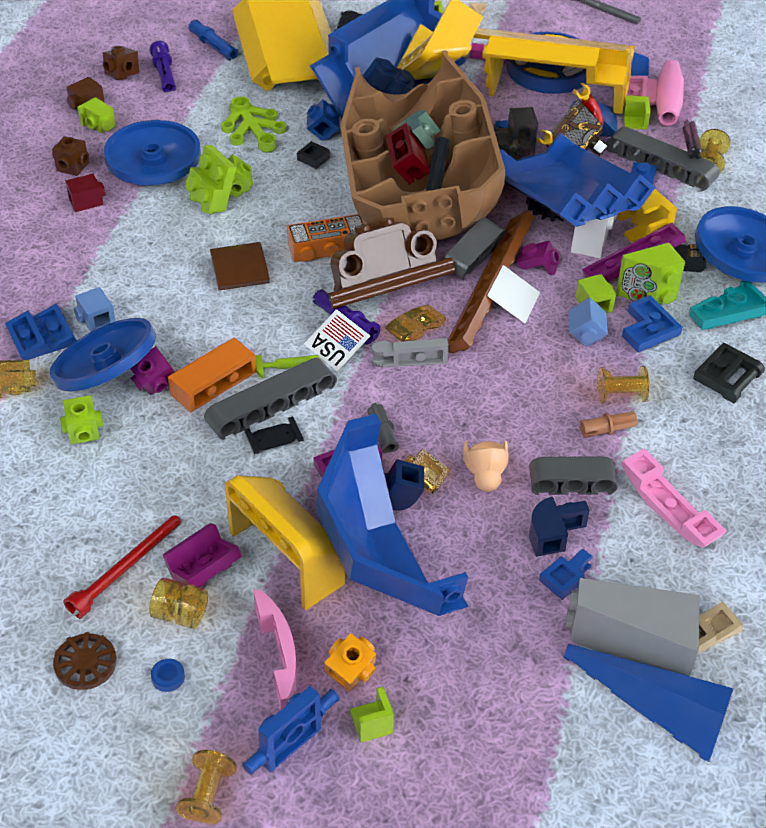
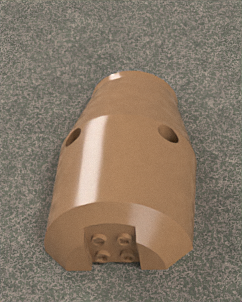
[340,50,505,241]

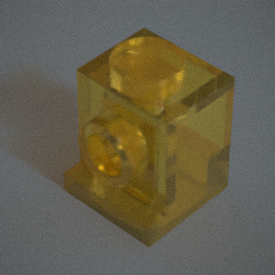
[0,360,36,398]

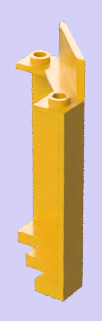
[232,0,331,91]

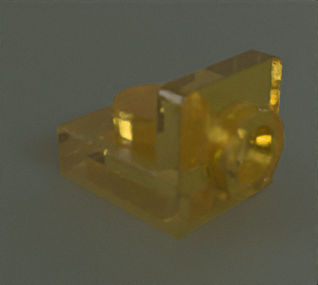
[404,448,450,494]

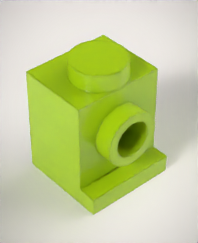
[77,97,116,134]

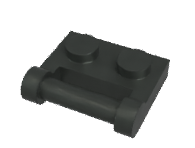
[693,342,765,404]

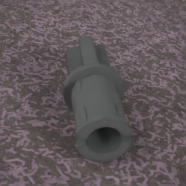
[367,403,399,454]

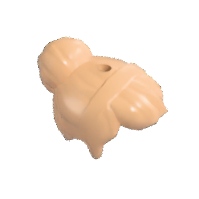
[463,440,509,492]

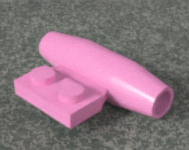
[627,60,684,126]

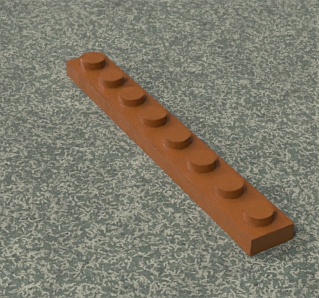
[448,210,534,354]

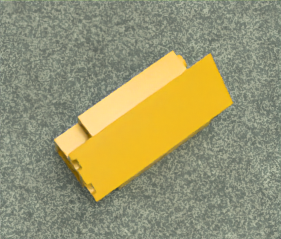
[473,28,635,114]

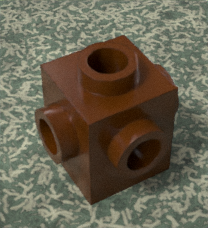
[103,46,139,80]
[52,136,89,176]

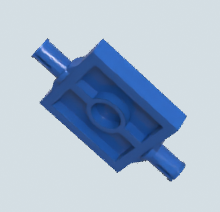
[242,686,340,775]

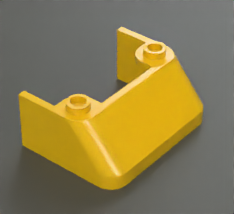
[397,0,483,80]
[225,475,345,611]

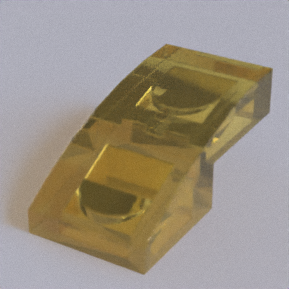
[386,304,446,342]

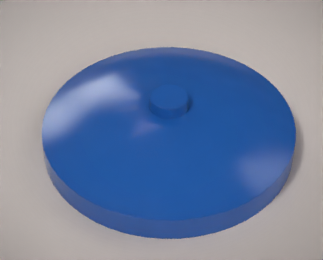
[104,120,201,185]
[695,206,766,283]
[50,318,156,392]

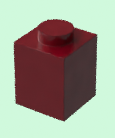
[65,173,106,212]

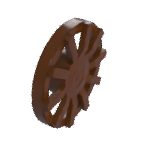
[53,632,117,690]

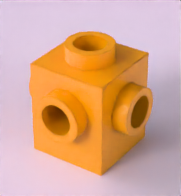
[324,633,377,692]

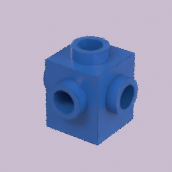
[307,99,340,141]

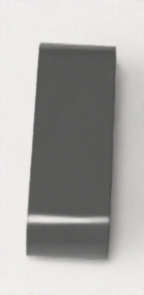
[444,217,506,280]
[529,456,618,495]

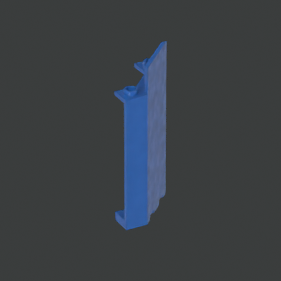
[310,0,466,119]
[499,132,655,227]

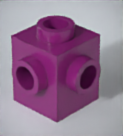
[130,346,175,395]

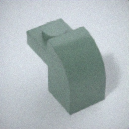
[393,110,441,150]

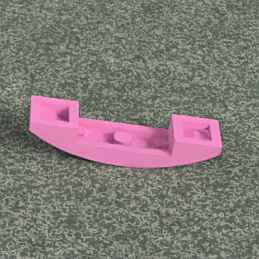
[621,448,726,548]
[253,589,297,710]

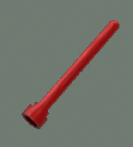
[63,515,181,619]

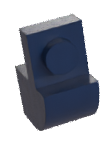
[384,459,424,511]
[529,497,590,557]

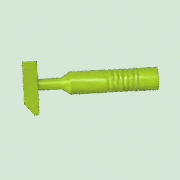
[255,355,319,378]

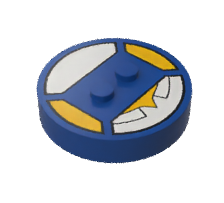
[506,32,586,94]

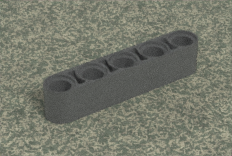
[606,127,719,191]
[204,358,337,440]

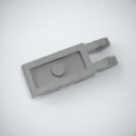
[371,338,448,367]

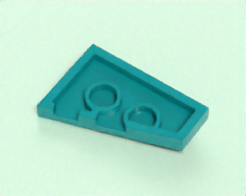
[689,280,766,330]

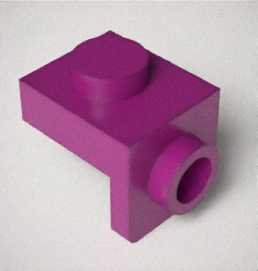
[517,240,560,275]

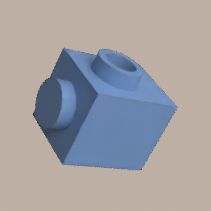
[74,287,115,332]
[568,297,608,346]

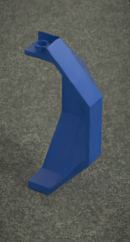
[315,414,469,616]

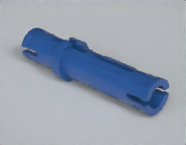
[188,19,238,61]

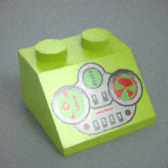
[616,243,685,304]

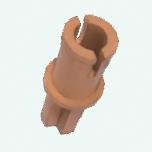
[579,411,638,438]

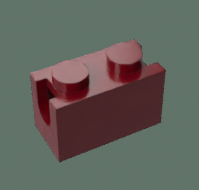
[386,122,430,185]

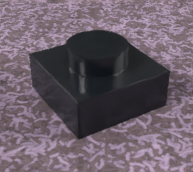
[297,141,330,169]

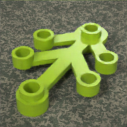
[221,96,287,153]

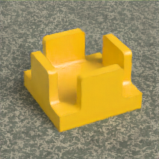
[617,189,677,243]

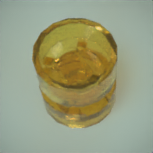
[149,577,208,630]

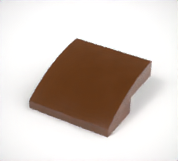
[210,242,270,291]

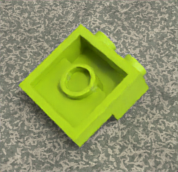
[186,145,237,214]

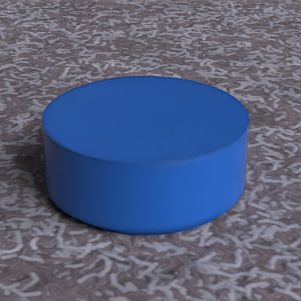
[151,659,185,692]

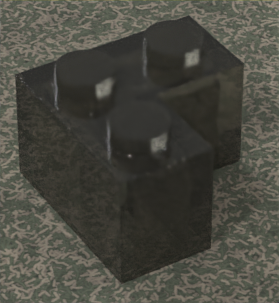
[494,107,538,160]

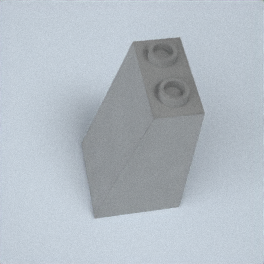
[565,578,699,676]

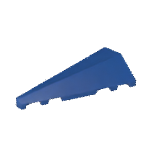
[564,643,734,762]

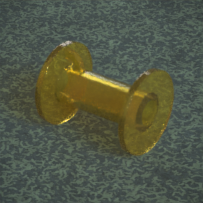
[700,129,731,173]
[597,365,649,404]
[176,750,237,825]

